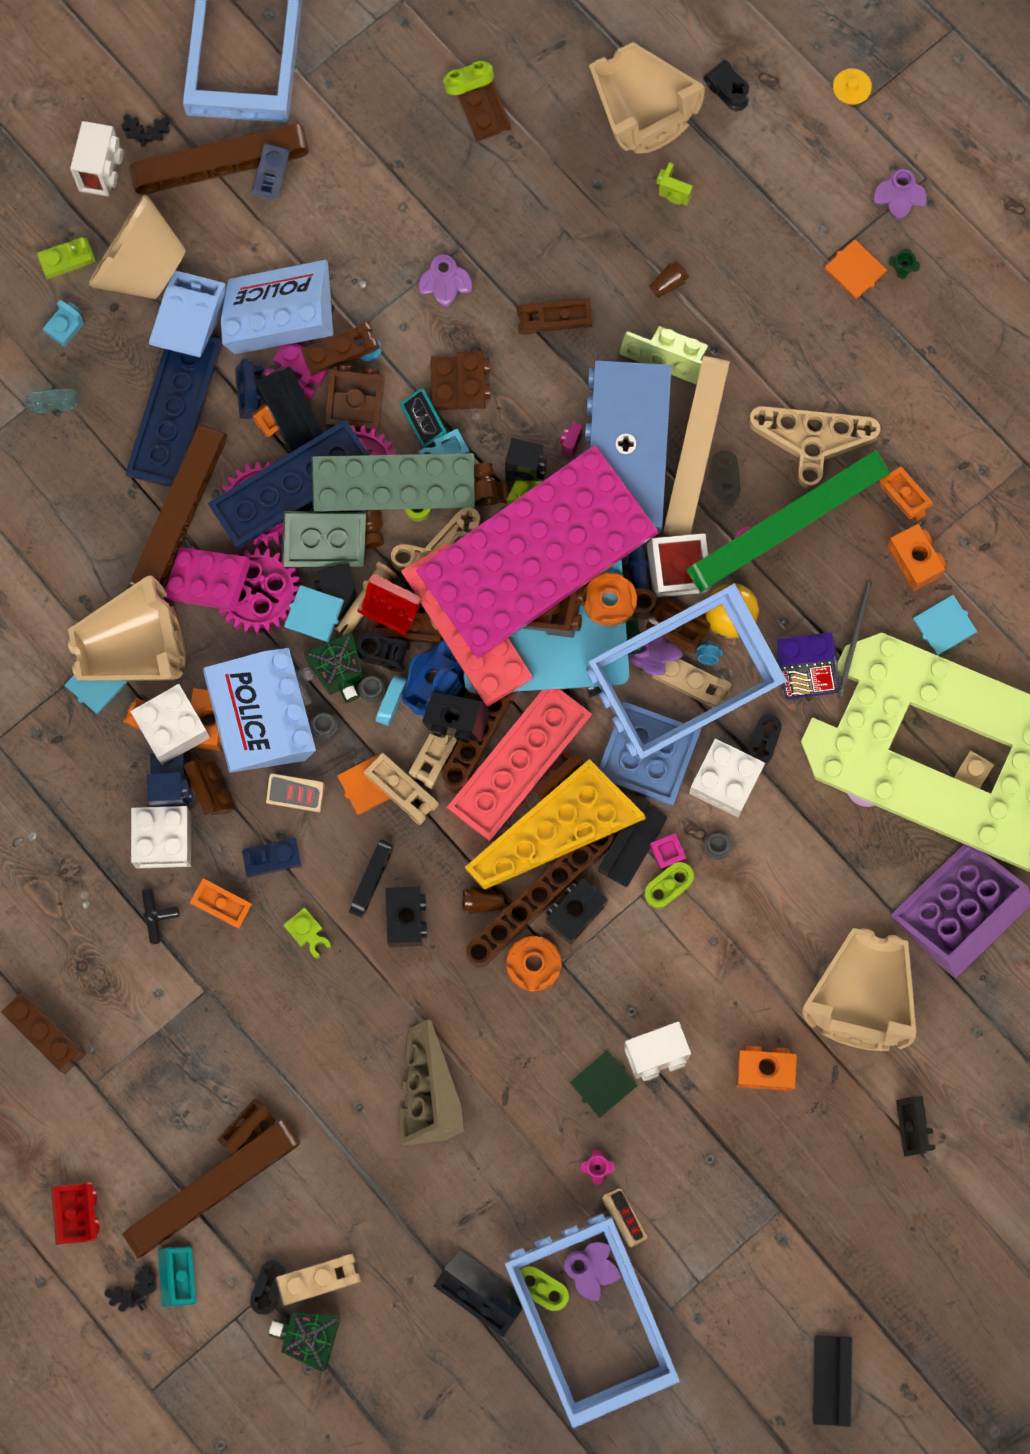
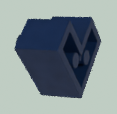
[147,753,193,809]

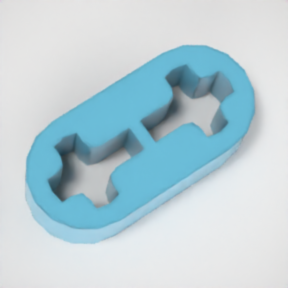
[376,675,407,727]

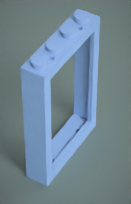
[183,0,302,123]
[585,584,787,760]
[504,1214,680,1428]

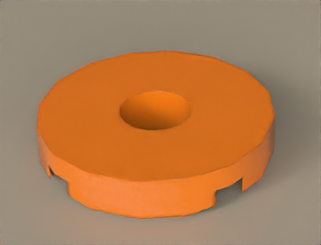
[583,573,637,627]
[506,936,562,992]

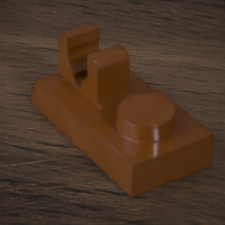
[535,753,584,800]
[217,1097,275,1155]

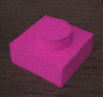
[560,422,583,457]
[649,833,686,871]

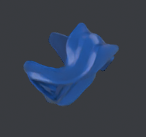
[402,640,465,716]

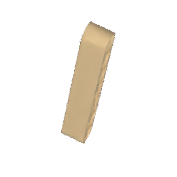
[663,356,730,536]

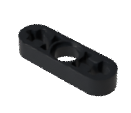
[349,840,394,918]

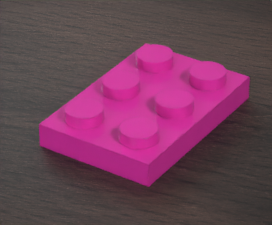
[164,547,251,611]

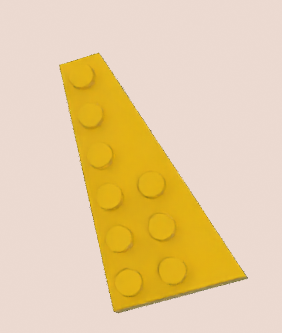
[465,759,646,890]

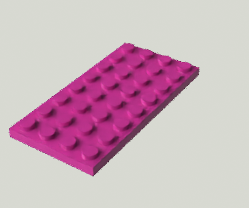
[415,445,658,659]

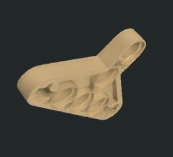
[749,406,880,489]
[391,508,480,629]

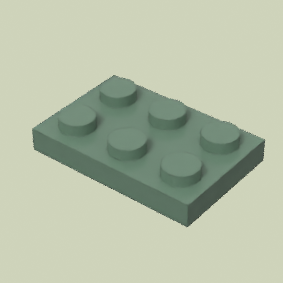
[282,511,366,567]

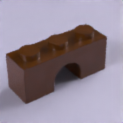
[1,992,85,1074]

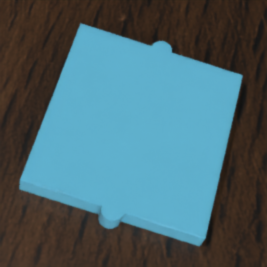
[284,585,344,642]
[913,595,978,656]
[64,675,129,715]

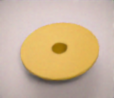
[833,69,872,105]

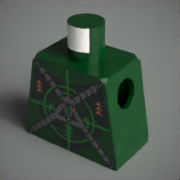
[304,632,364,703]
[269,1312,341,1372]

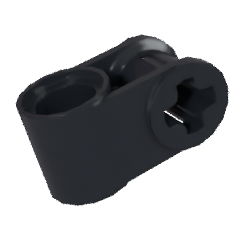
[703,60,749,111]
[357,633,411,672]

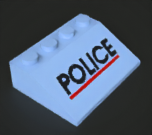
[221,260,333,354]
[203,648,316,773]

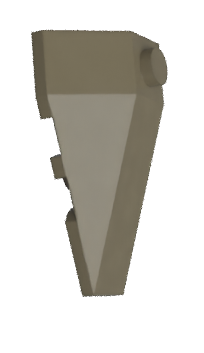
[399,1020,464,1145]

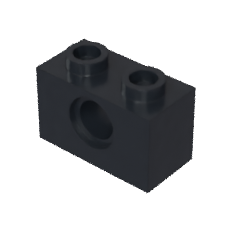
[505,438,547,482]
[422,692,490,743]
[545,878,608,945]
[385,886,427,948]

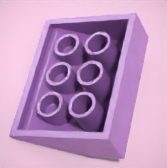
[890,844,1030,979]

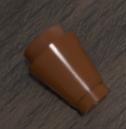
[649,261,689,298]
[462,887,504,914]

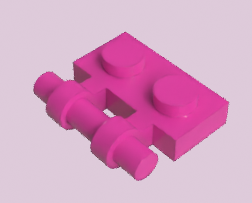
[264,343,330,400]

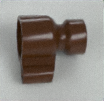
[474,463,511,506]
[353,510,384,548]

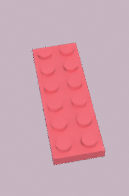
[401,543,533,707]
[447,689,592,842]

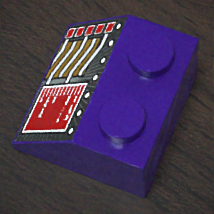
[777,632,840,699]

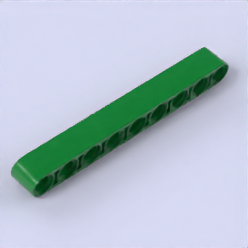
[686,450,891,593]

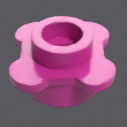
[580,1150,615,1185]

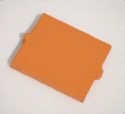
[824,240,887,300]
[337,754,390,815]

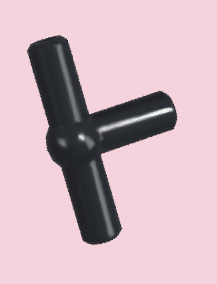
[142,889,179,944]

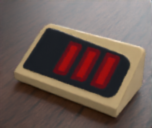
[266,773,325,813]
[602,1189,647,1248]

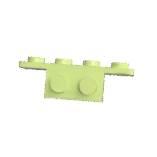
[619,326,708,385]

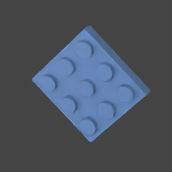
[599,702,701,807]

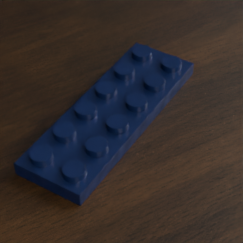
[126,337,222,487]
[208,419,369,550]

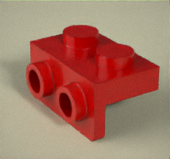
[357,574,422,635]
[51,1182,100,1245]

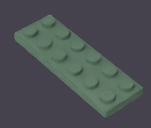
[311,453,475,511]

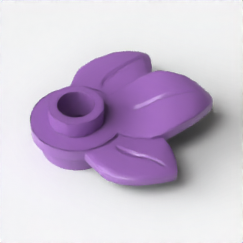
[874,169,927,220]
[419,255,472,308]
[628,636,683,675]
[564,1242,621,1301]

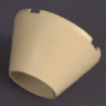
[88,195,186,299]

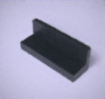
[255,366,323,453]
[598,796,667,887]
[434,1250,523,1337]
[813,1335,852,1427]

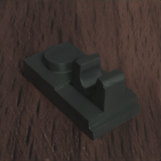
[896,1096,936,1157]

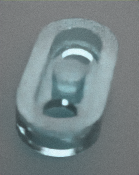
[25,389,80,414]

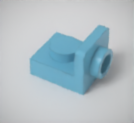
[43,300,84,347]

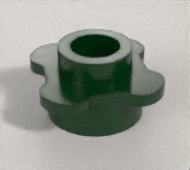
[889,249,920,279]

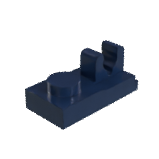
[251,143,290,201]
[235,359,264,419]
[242,838,301,878]

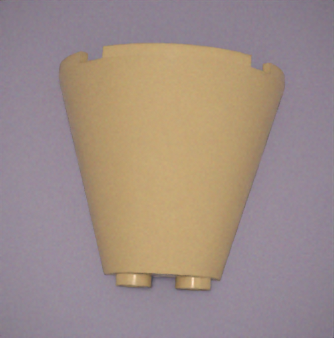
[589,42,705,153]
[68,575,186,681]
[803,928,916,1051]

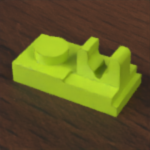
[37,237,96,280]

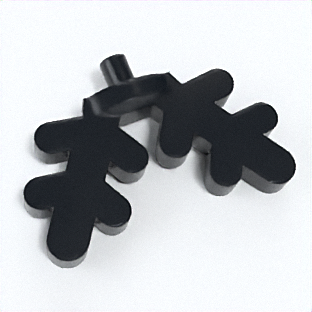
[121,114,170,147]
[104,1265,156,1312]

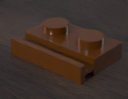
[458,81,511,142]
[645,596,711,654]
[184,760,235,815]

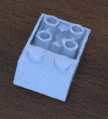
[149,271,225,357]

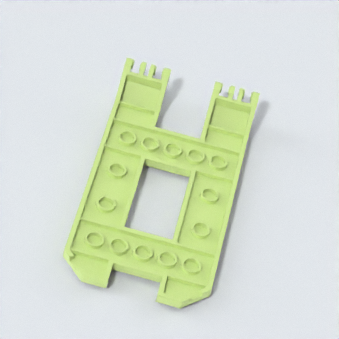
[801,633,1030,872]

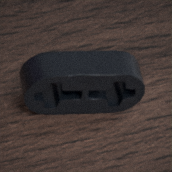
[748,714,782,766]
[250,1261,287,1315]

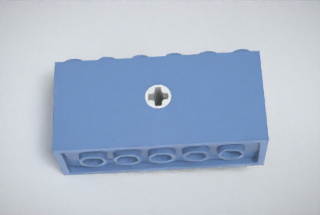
[584,361,671,534]

